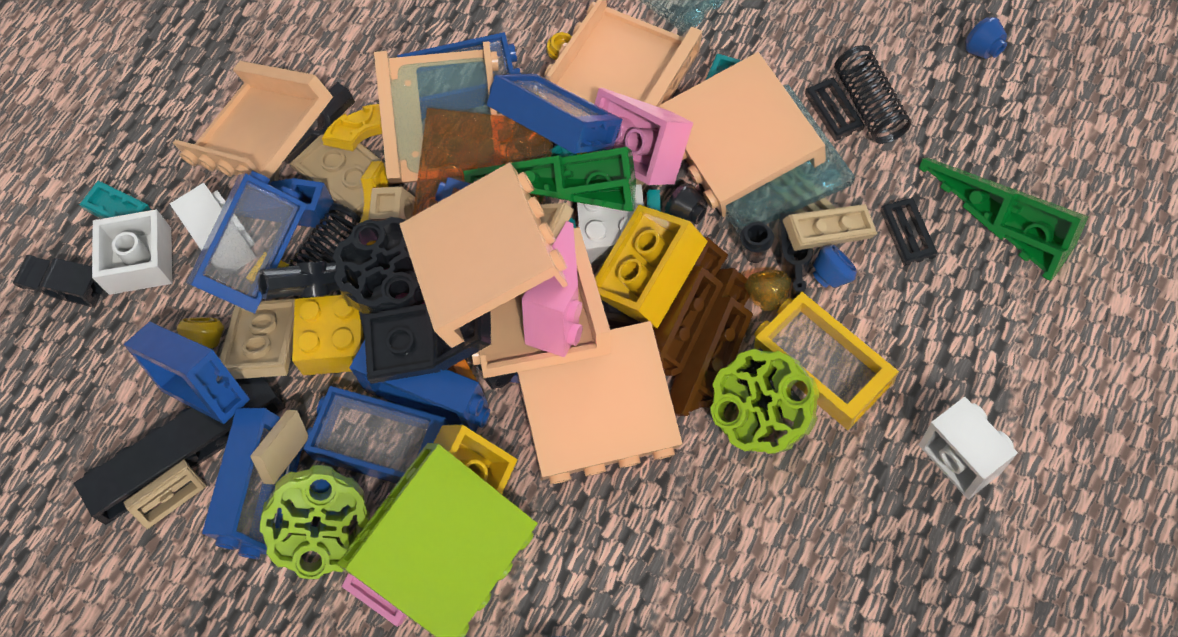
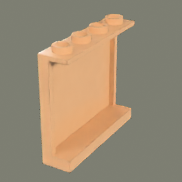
[544,0,702,107]
[658,52,826,217]
[173,61,333,179]
[399,162,568,348]
[472,227,611,378]
[517,321,682,485]

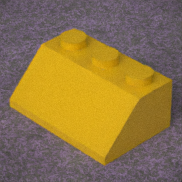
[595,205,708,329]

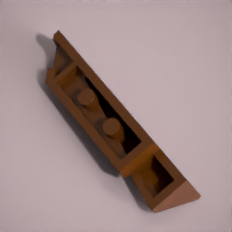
[653,237,728,376]
[670,268,756,416]

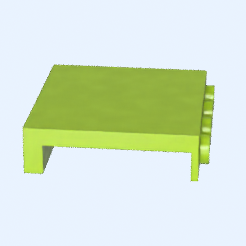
[336,443,538,637]

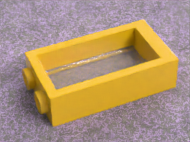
[754,292,899,430]

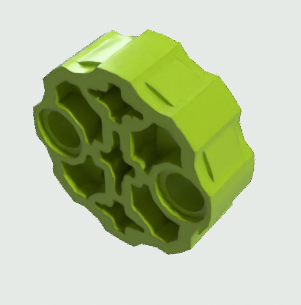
[710,349,820,454]
[260,465,370,579]

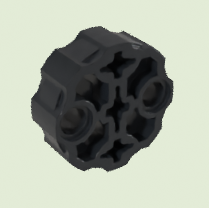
[333,217,424,314]

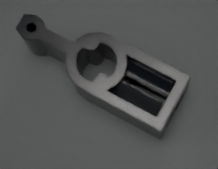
[778,213,813,300]
[13,255,104,308]

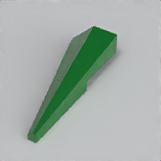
[464,147,636,212]
[919,158,1089,281]

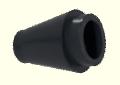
[740,222,774,263]

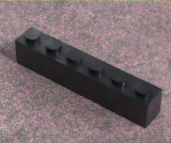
[73,377,286,525]

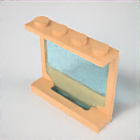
[374,41,509,185]

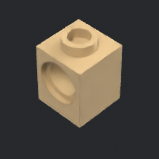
[369,187,418,221]

